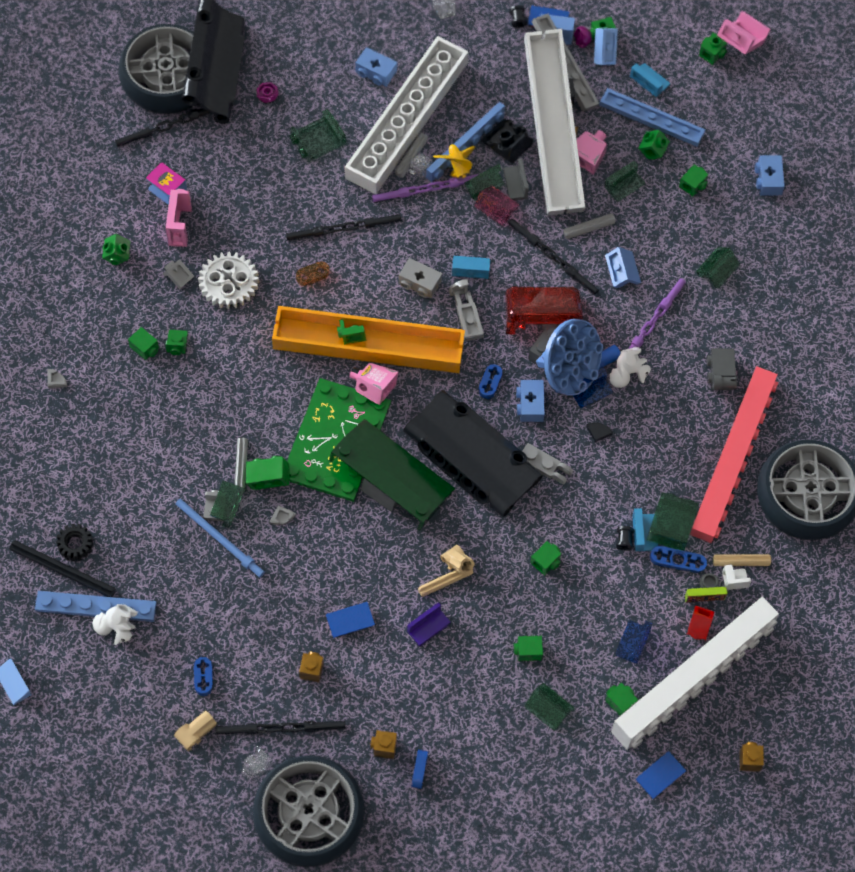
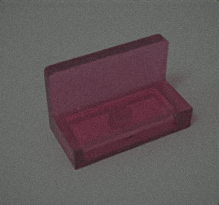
[474,186,519,226]

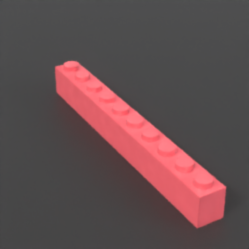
[690,366,779,543]

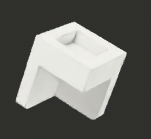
[722,565,751,590]

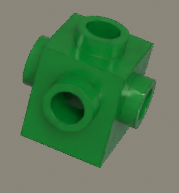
[699,32,727,65]
[638,130,670,160]
[102,233,131,265]

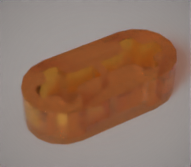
[296,261,330,286]

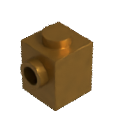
[299,652,324,682]
[370,730,397,759]
[740,742,764,772]

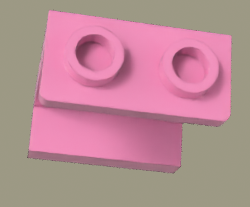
[717,11,770,55]
[166,189,192,247]

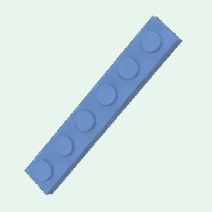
[600,88,705,147]
[426,102,505,182]
[35,591,157,622]

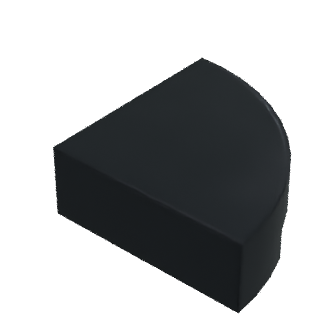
[586,422,613,442]

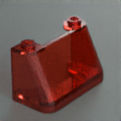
[505,286,583,334]

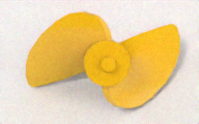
[433,144,475,178]

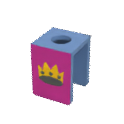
[146,163,187,205]

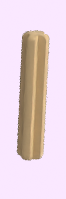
[713,554,771,566]
[418,570,473,597]

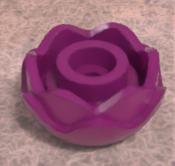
[573,26,592,48]
[256,82,279,103]

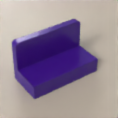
[407,602,451,647]

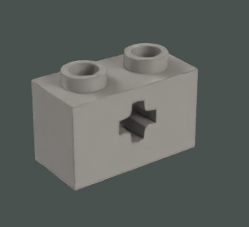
[399,258,442,299]

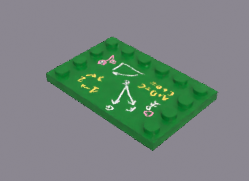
[287,378,391,502]

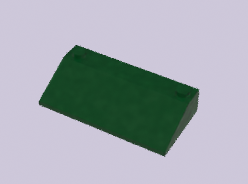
[329,419,455,531]

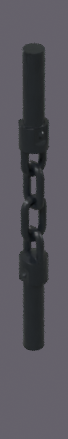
[115,108,212,147]
[286,214,402,240]
[508,218,599,295]
[216,721,346,734]

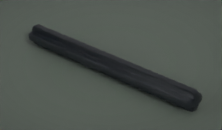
[9,541,116,597]

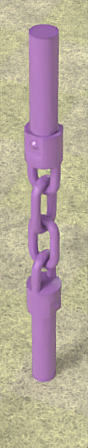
[372,173,486,202]
[616,278,686,367]

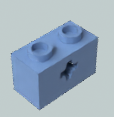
[355,47,397,87]
[755,155,785,195]
[516,380,544,422]

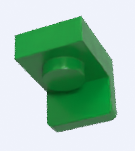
[337,319,367,345]
[165,330,188,355]

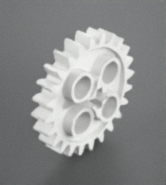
[198,252,259,309]

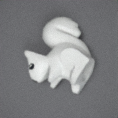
[609,347,651,388]
[93,604,138,645]

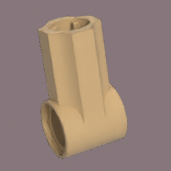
[440,545,475,575]
[174,711,217,751]

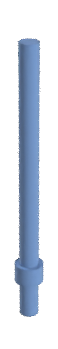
[176,499,265,578]

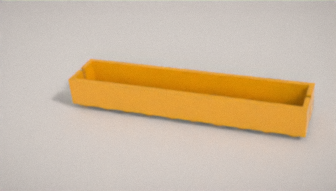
[272,306,465,373]

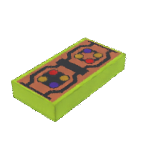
[685,587,727,602]

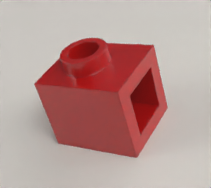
[687,605,714,640]

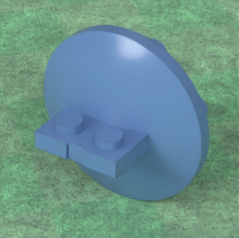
[536,319,603,396]

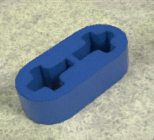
[479,364,502,399]
[194,657,213,696]
[411,750,428,789]

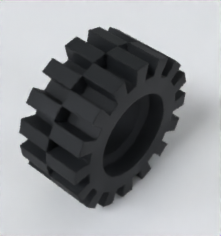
[56,524,93,561]

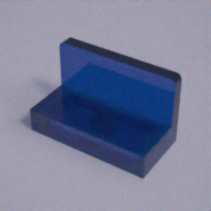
[573,368,613,408]
[615,620,653,664]

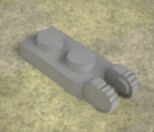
[454,291,484,341]
[522,443,573,484]

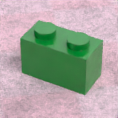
[246,456,289,490]

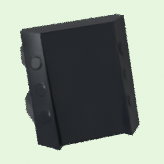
[481,118,533,163]

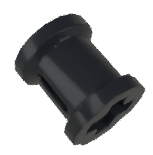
[509,5,527,28]
[616,526,634,550]

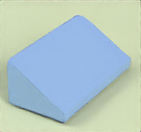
[594,28,618,65]
[0,659,31,705]

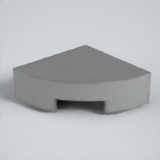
[449,279,468,296]
[48,369,67,388]
[270,505,296,525]

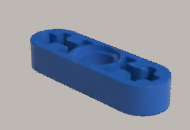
[650,546,707,573]

